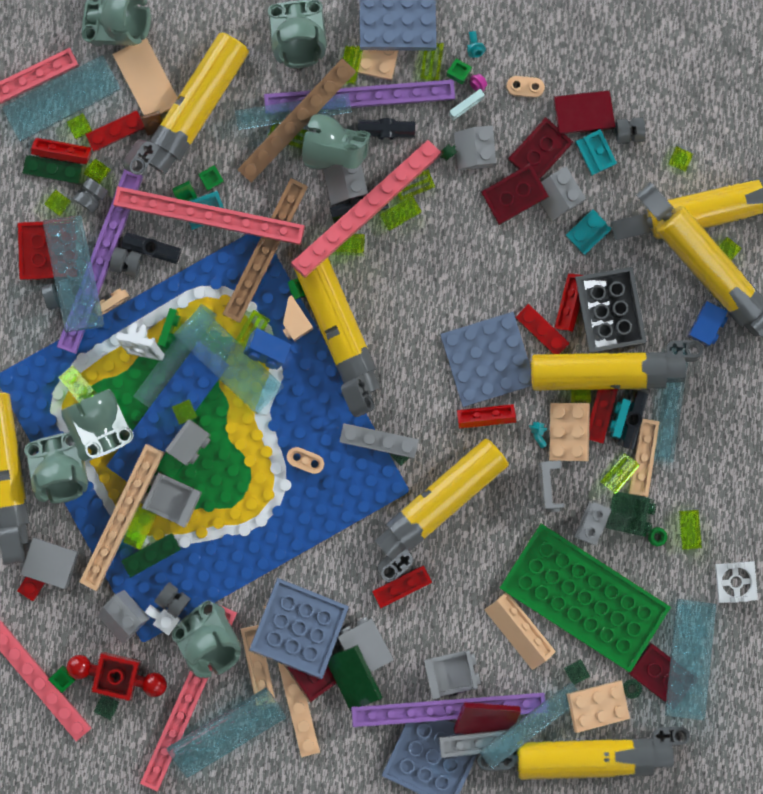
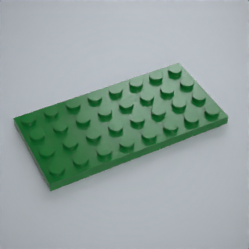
[499,523,671,672]

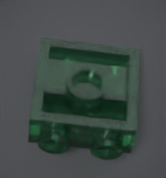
[606,491,656,537]

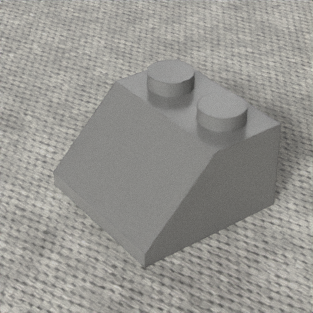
[454,125,496,170]
[323,164,368,206]
[540,166,586,222]
[165,419,211,465]
[98,590,150,644]

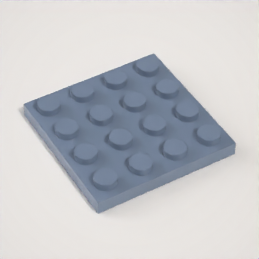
[359,0,436,51]
[440,312,532,407]
[249,578,349,679]
[382,720,477,794]

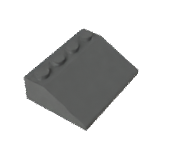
[575,267,647,353]

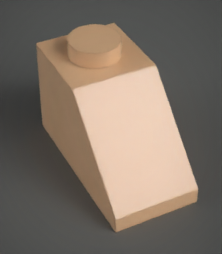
[283,295,313,342]

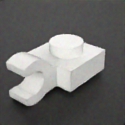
[145,605,180,636]

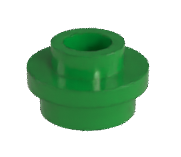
[648,527,667,546]

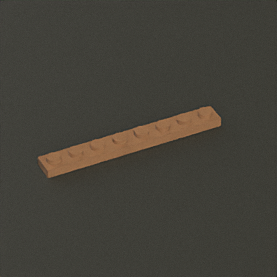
[237,58,356,183]
[223,178,308,323]

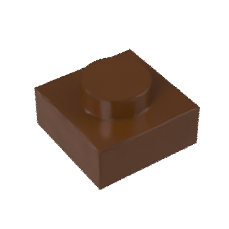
[141,111,163,136]

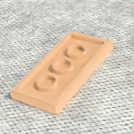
[112,38,178,115]

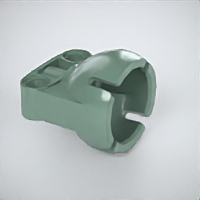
[82,0,151,47]
[268,0,327,68]
[302,113,371,170]
[61,389,133,461]
[24,432,88,503]
[172,601,241,678]

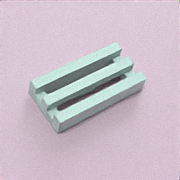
[449,89,485,121]

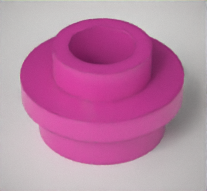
[470,74,487,92]

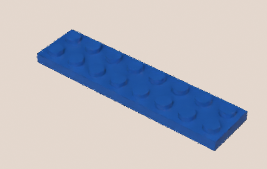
[106,343,229,482]

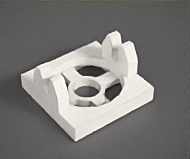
[116,323,165,361]
[715,561,758,603]

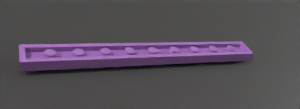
[264,80,455,114]
[57,169,143,354]
[351,693,546,727]

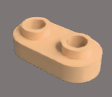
[506,76,545,98]
[94,289,130,317]
[287,447,324,474]

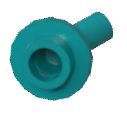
[467,31,486,58]
[529,422,548,448]

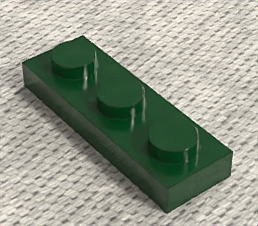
[23,155,83,184]
[121,533,182,578]

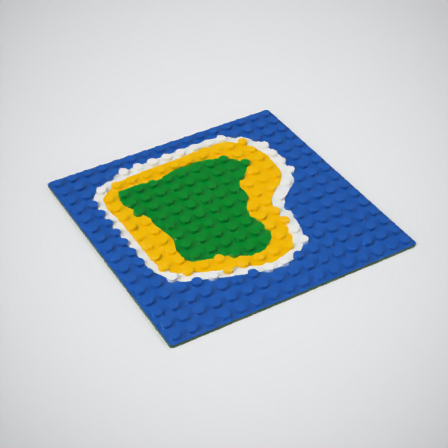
[0,234,409,642]

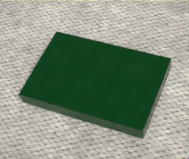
[328,645,383,711]

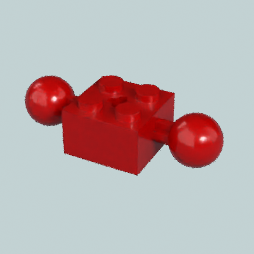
[67,652,167,701]

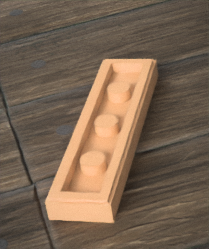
[629,419,660,497]
[240,625,275,705]

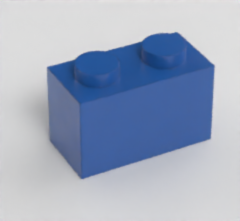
[687,301,728,347]
[243,328,291,370]

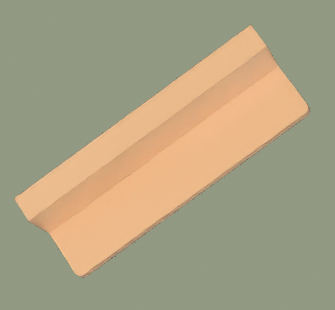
[485,592,556,670]

